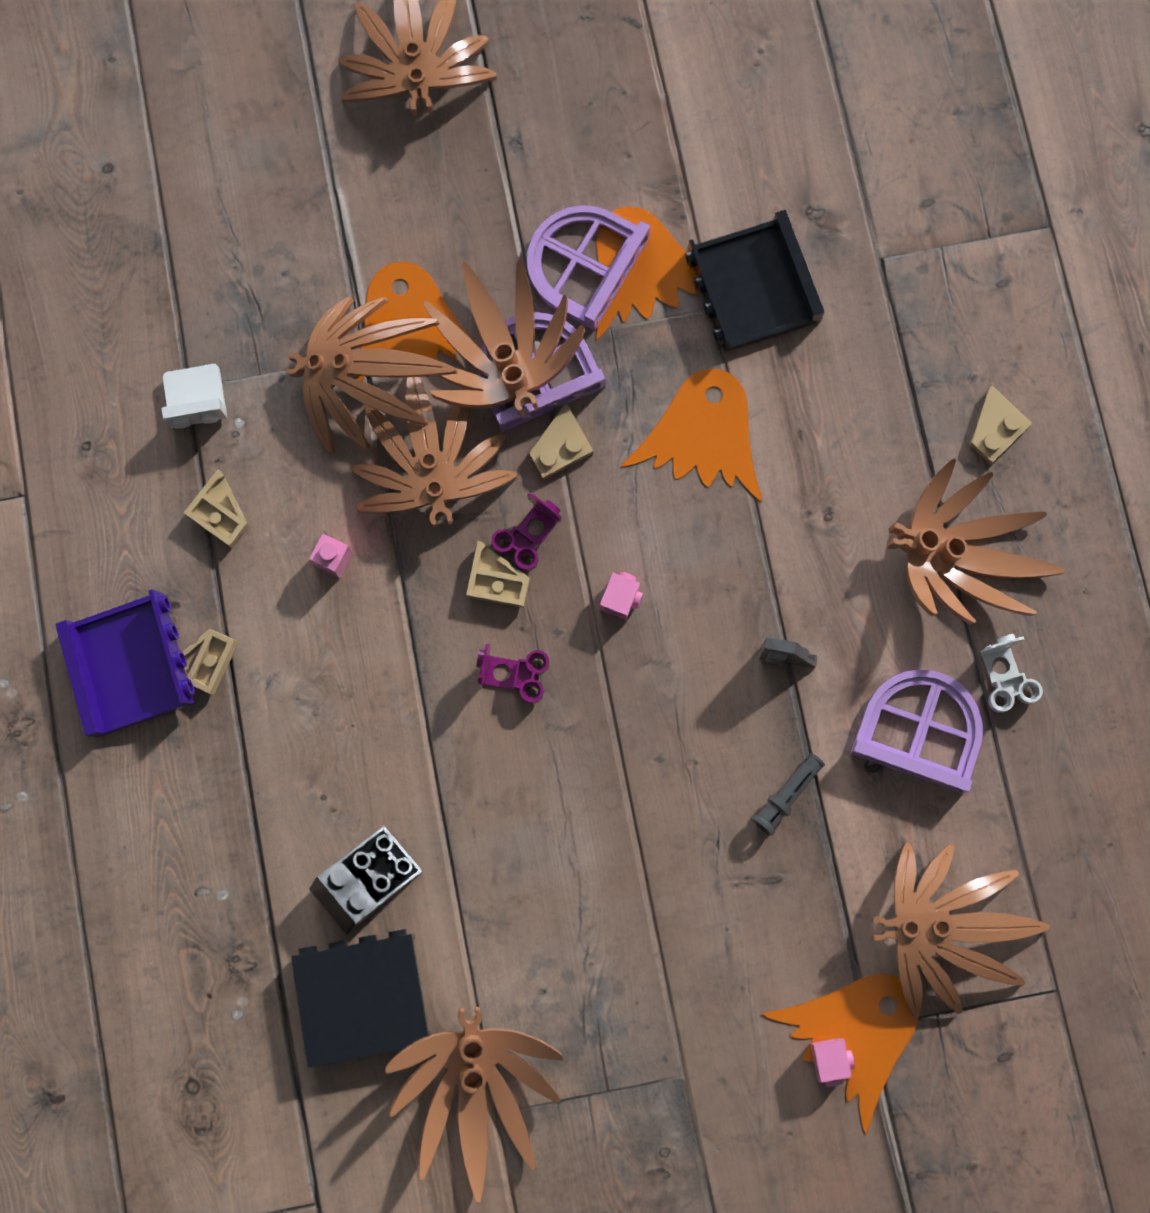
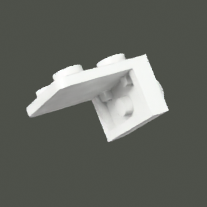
[161,364,227,429]

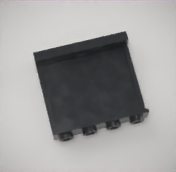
[685,210,825,353]
[291,929,431,1068]

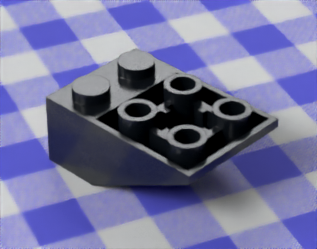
[309,826,422,935]

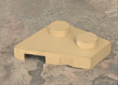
[969,386,1032,465]
[529,404,594,480]
[184,469,249,548]
[466,541,530,608]
[182,629,239,695]

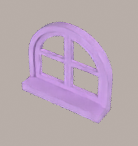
[527,206,650,330]
[478,312,606,433]
[850,670,983,794]

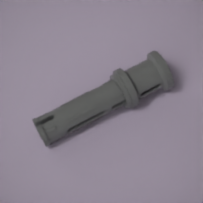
[751,753,825,836]

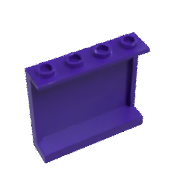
[55,589,195,738]

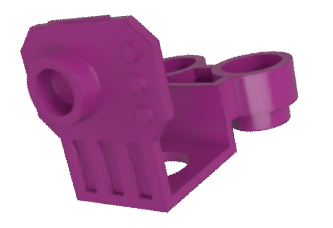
[491,493,562,572]
[476,643,549,704]

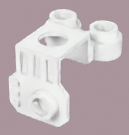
[980,634,1043,713]

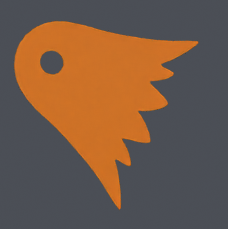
[596,206,697,340]
[357,261,481,381]
[621,368,762,501]
[762,974,919,1134]

